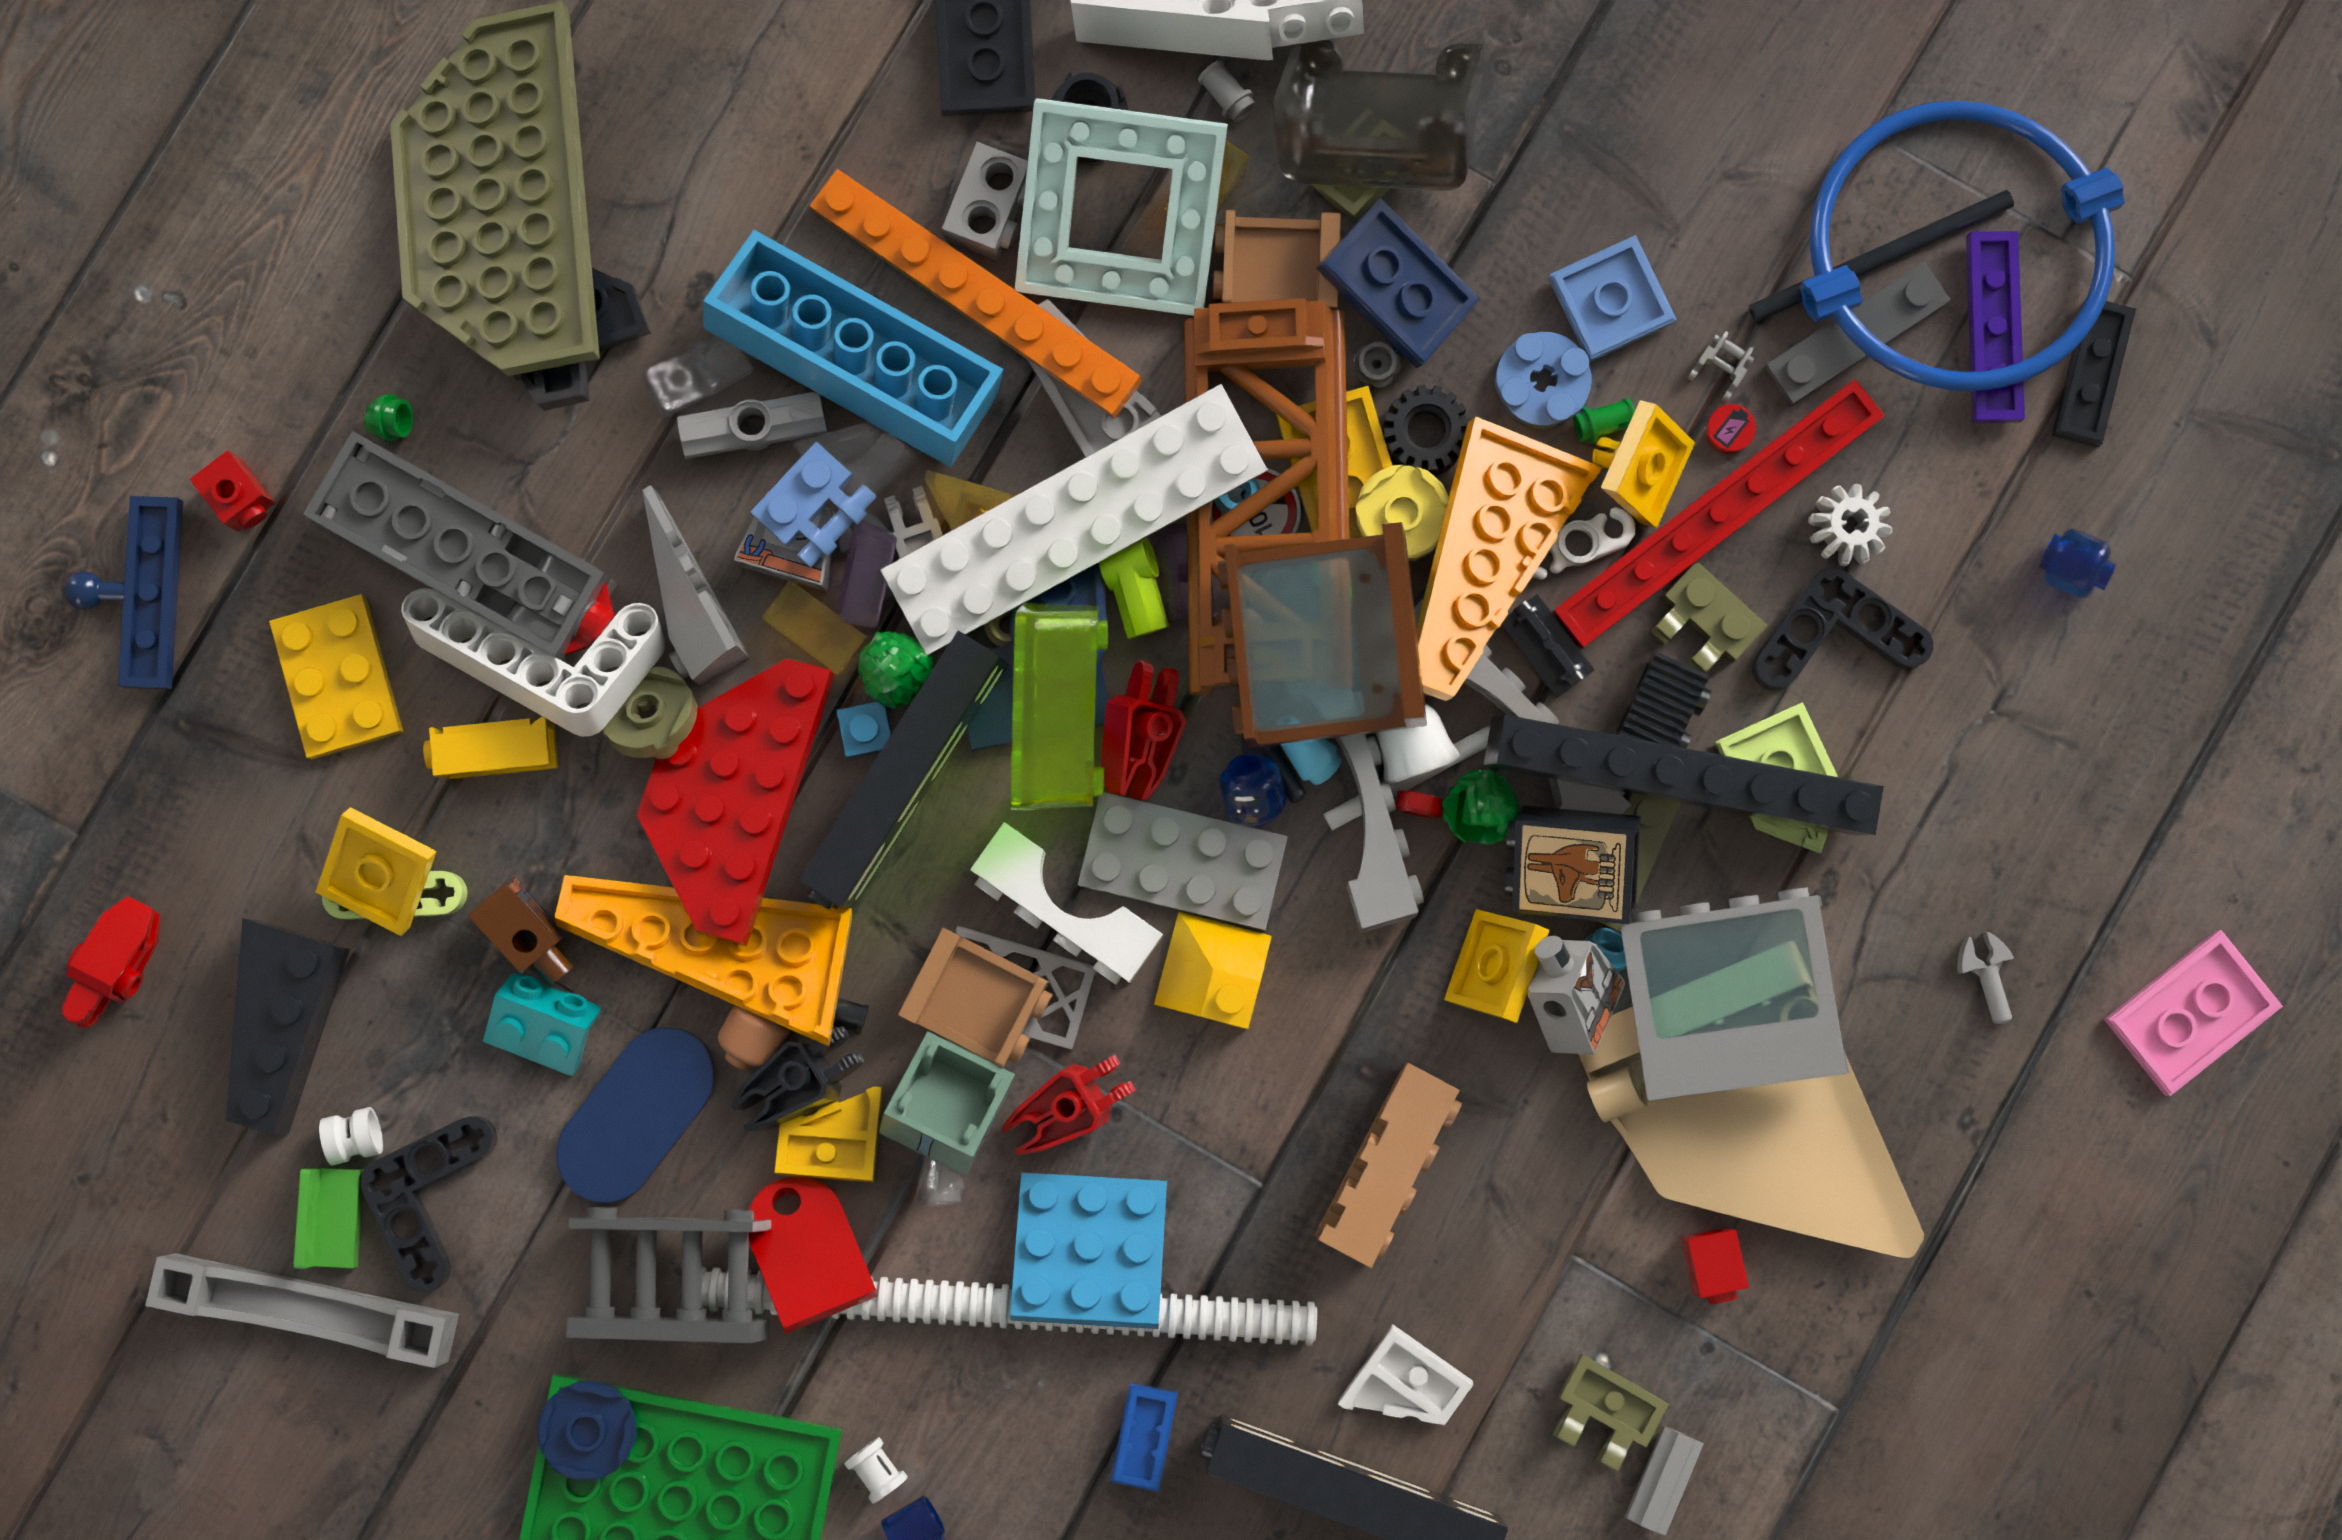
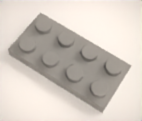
[1078,791,1288,931]

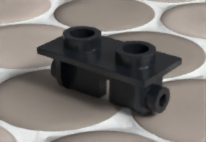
[1501,594,1595,699]

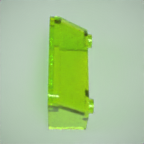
[1011,603,1108,811]

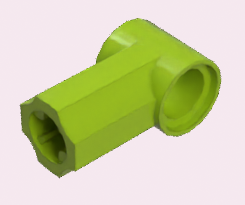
[1099,537,1170,639]

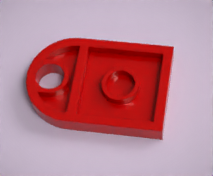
[749,1176,878,1334]

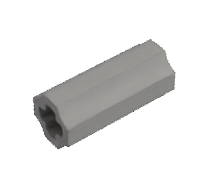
[1625,1425,1704,1536]

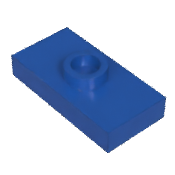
[1111,1383,1178,1492]

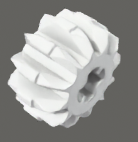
[1808,484,1892,566]

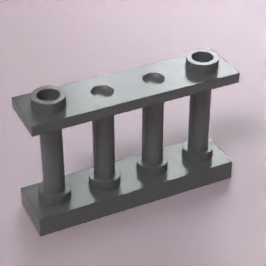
[566,1207,771,1343]

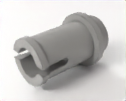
[1198,61,1256,123]

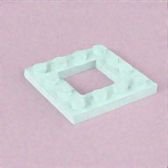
[1015,98,1228,316]

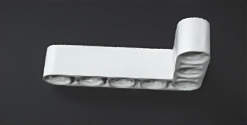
[401,588,665,737]

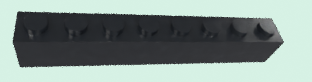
[1483,714,1884,836]

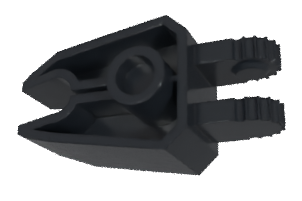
[731,1026,865,1131]

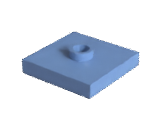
[1548,235,1677,363]

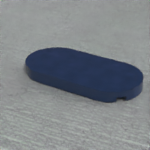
[556,1027,715,1203]

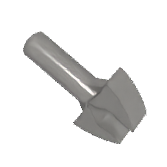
[1957,932,2014,1024]

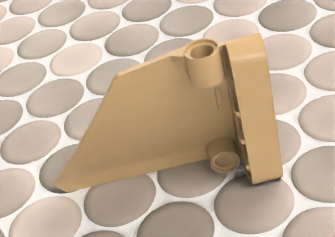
[1578,941,1924,1258]

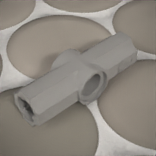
[677,392,827,460]

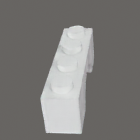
[970,822,1163,985]

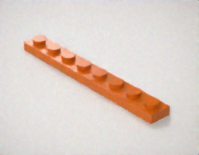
[809,169,1143,419]

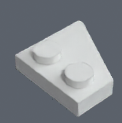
[1338,1324,1473,1425]

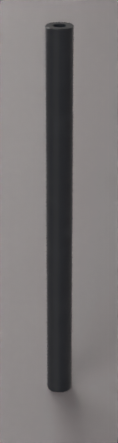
[1748,190,2014,323]

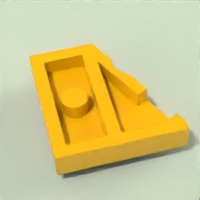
[775,1086,883,1183]

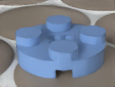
[1495,332,1592,429]

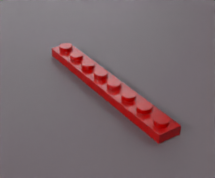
[1552,379,1885,650]

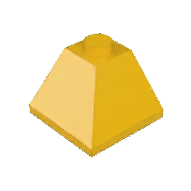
[1154,911,1272,1029]

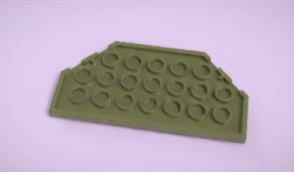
[390,1,600,376]

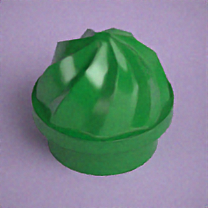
[363,394,414,442]

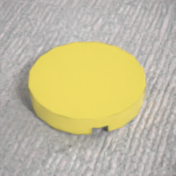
[1355,465,1449,561]

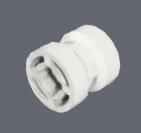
[319,1107,383,1166]

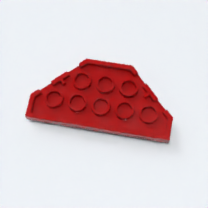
[637,659,835,947]

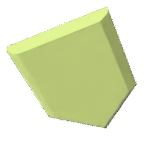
[1715,702,1838,854]

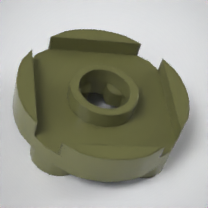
[603,666,698,759]

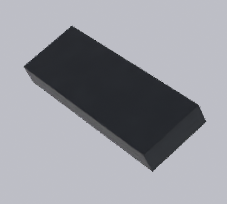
[2051,301,2136,448]

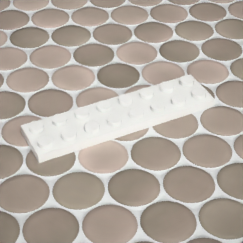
[881,384,1268,655]

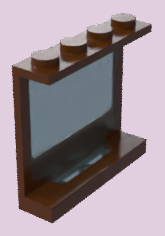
[1218,522,1427,748]

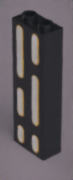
[799,630,1009,910]
[1200,1414,1508,1540]

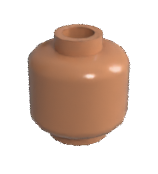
[717,1005,790,1070]

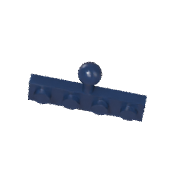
[64,496,183,690]

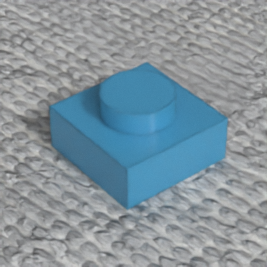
[837,702,892,759]

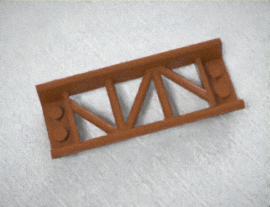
[1184,298,1353,696]

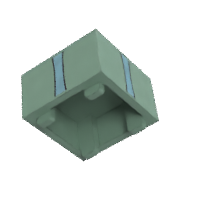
[879,1031,1015,1176]

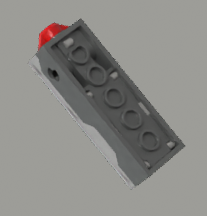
[303,431,618,666]

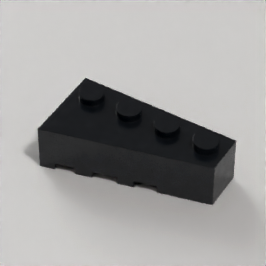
[226,918,350,1135]

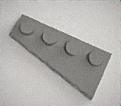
[1028,299,1161,458]

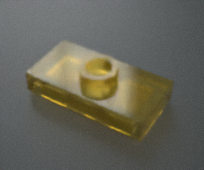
[761,580,868,676]

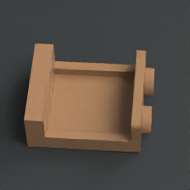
[1213,210,1341,310]
[898,928,1053,1068]

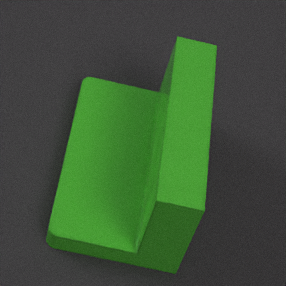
[294,1167,365,1269]

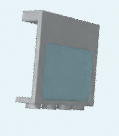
[1620,887,1849,1101]

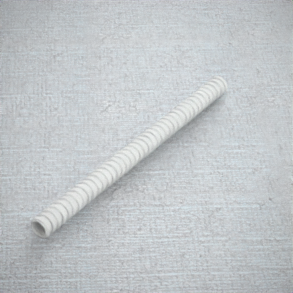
[701,1266,1317,1346]

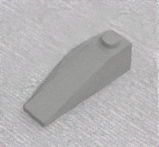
[642,485,750,685]

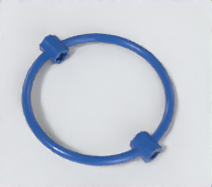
[1800,101,2125,391]

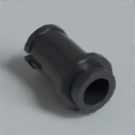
[833,997,869,1035]

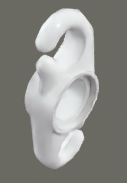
[1532,507,1636,580]

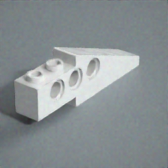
[1070,0,1364,60]

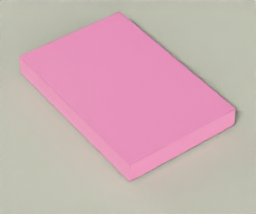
[2104,930,2283,1096]

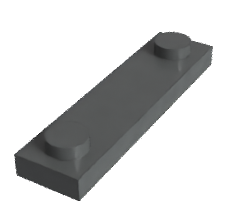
[1764,262,1951,407]

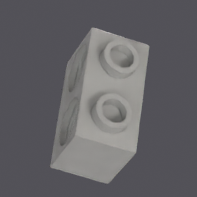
[941,142,1028,261]

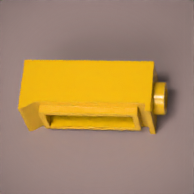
[423,716,558,780]

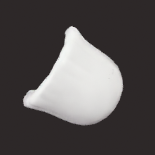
[1376,704,1460,783]

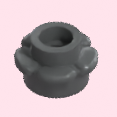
[1354,341,1401,388]

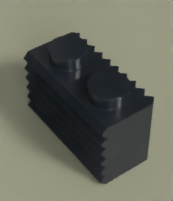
[1615,651,1711,748]

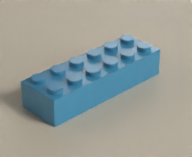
[703,230,1004,468]

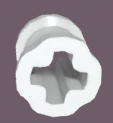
[844,1437,908,1504]

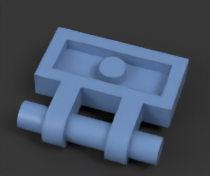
[750,442,877,568]

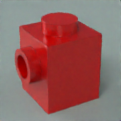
[189,450,275,532]

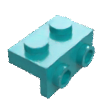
[483,973,601,1077]

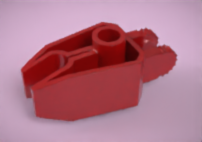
[1100,660,1186,801]
[61,896,161,1029]
[1002,1055,1136,1154]

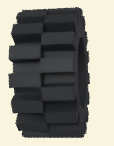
[1382,385,1470,476]

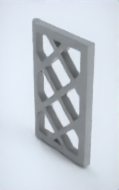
[954,926,1098,1050]

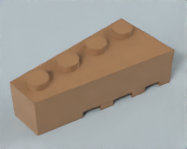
[1315,1062,1462,1268]

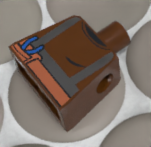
[468,876,573,986]

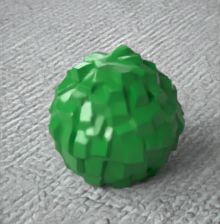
[858,631,933,709]
[1442,769,1521,845]

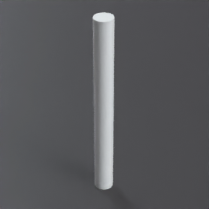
[1323,725,1490,831]

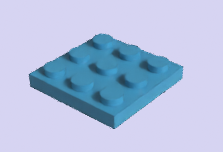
[1010,1173,1167,1329]

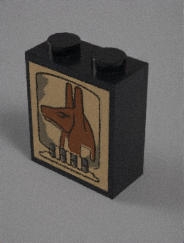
[1505,805,1641,924]

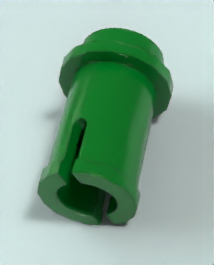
[1573,398,1635,444]

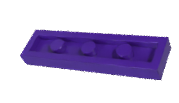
[1966,231,2025,423]

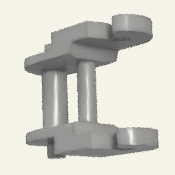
[1687,331,1754,403]

